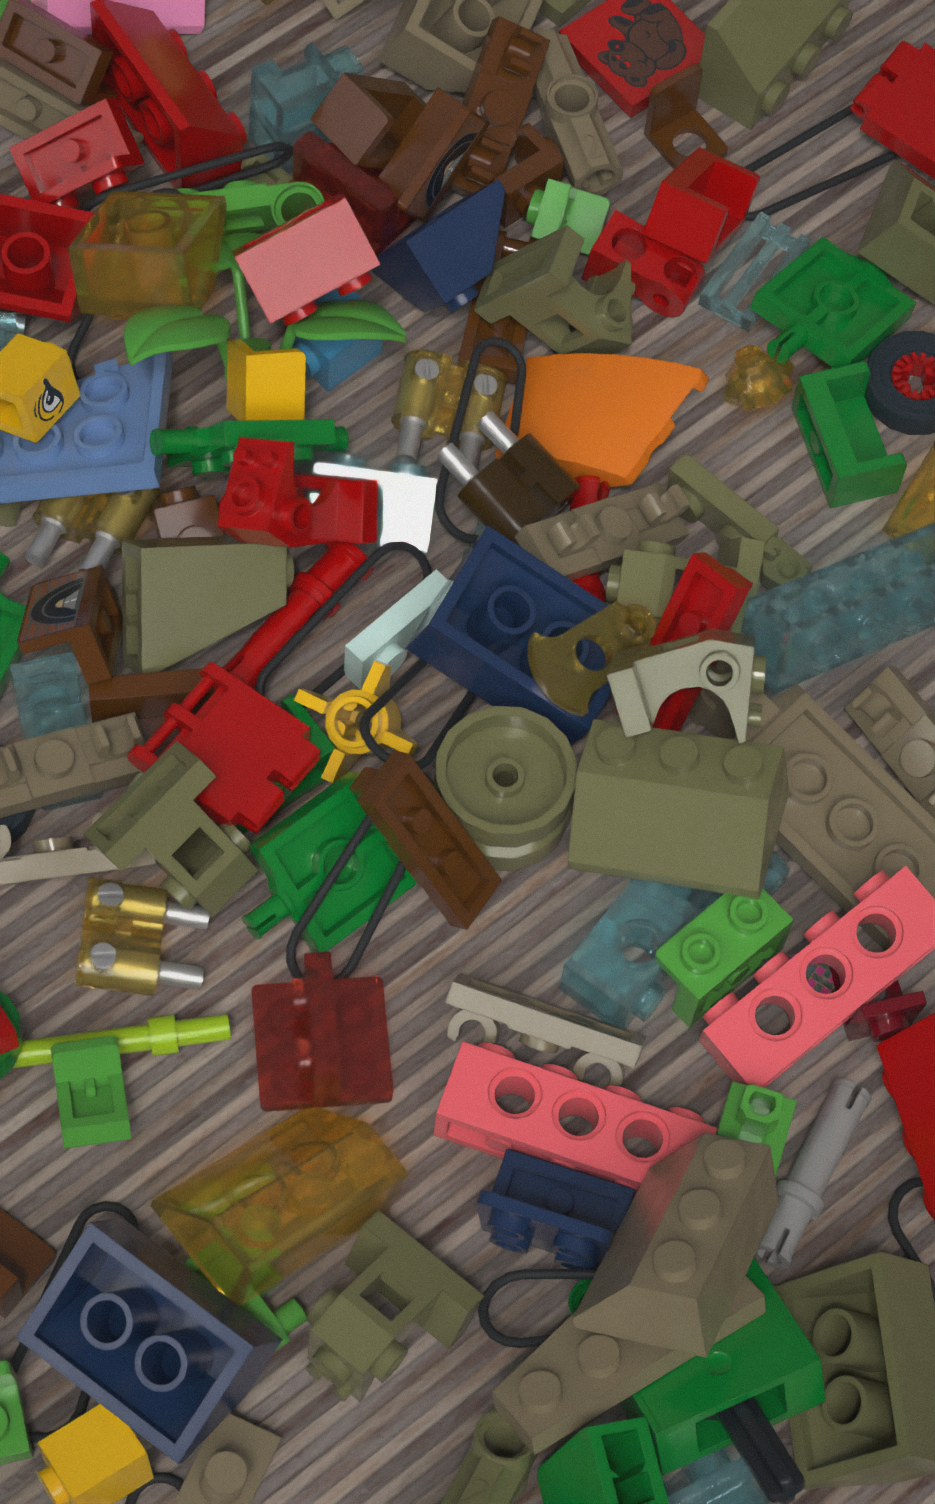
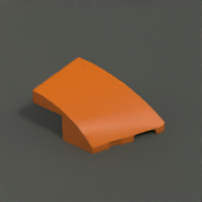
[494,353,709,489]

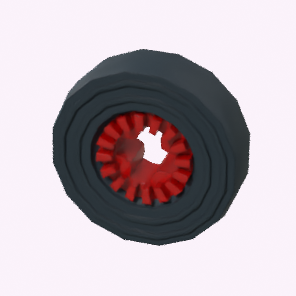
[864,331,935,435]

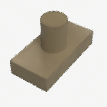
[173,1414,281,1504]

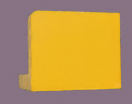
[226,339,306,421]

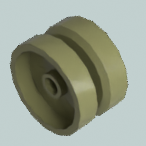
[434,706,577,871]

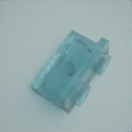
[309,453,438,554]

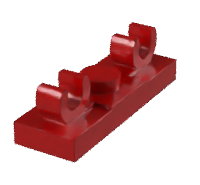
[615,552,753,731]

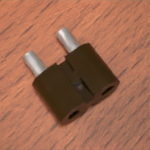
[436,411,582,545]

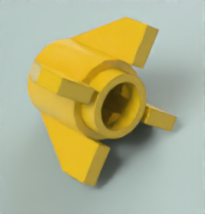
[294,660,419,783]

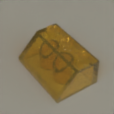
[150,1105,409,1306]

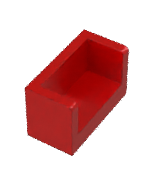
[642,147,760,264]

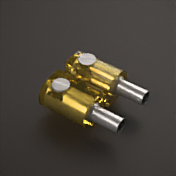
[391,349,507,468]
[24,488,160,571]
[74,877,210,996]

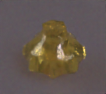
[724,344,794,413]

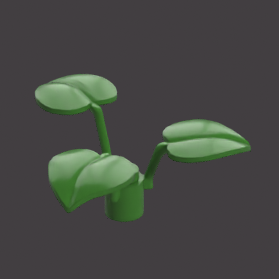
[124,232,406,380]

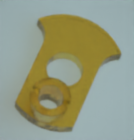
[528,601,656,717]

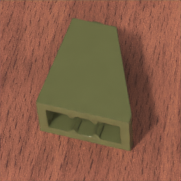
[122,536,294,673]

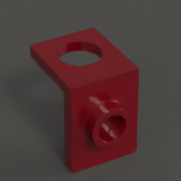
[826,966,927,1042]

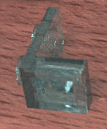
[9,651,104,810]

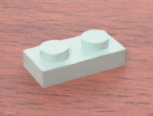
[344,569,448,690]

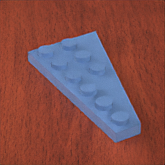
[0,352,173,503]

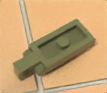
[667,454,812,599]

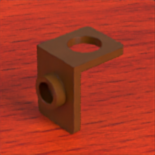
[644,63,728,169]

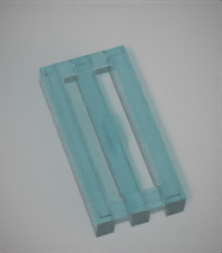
[698,211,811,333]

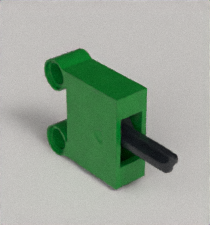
[568,1256,826,1504]

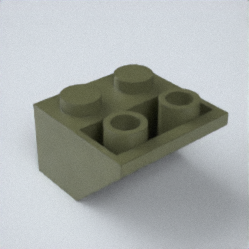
[857,160,935,305]

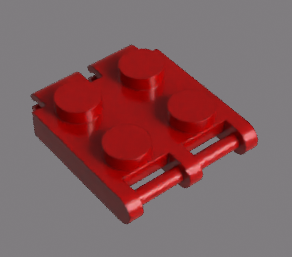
[850,41,935,179]
[127,662,321,834]

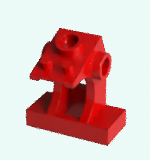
[217,437,378,548]

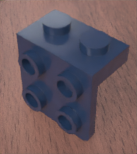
[476,1149,635,1269]

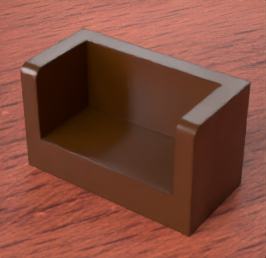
[310,72,426,169]

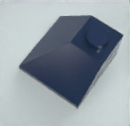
[371,179,505,313]

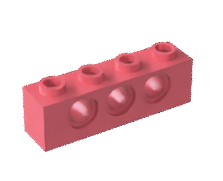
[698,866,935,1088]
[433,1041,717,1195]

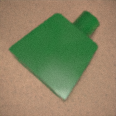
[537,1416,669,1504]

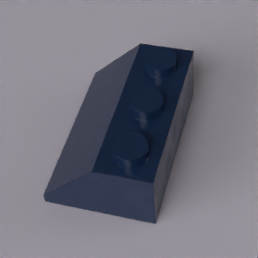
[405,525,646,746]
[16,1218,283,1464]

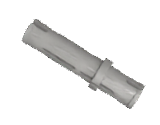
[755,1078,872,1269]

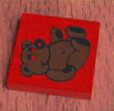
[559,0,705,118]

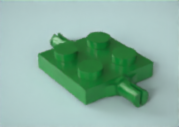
[750,236,917,368]
[149,419,349,477]
[242,771,417,955]

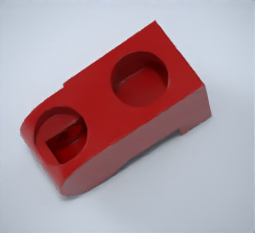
[581,209,705,318]

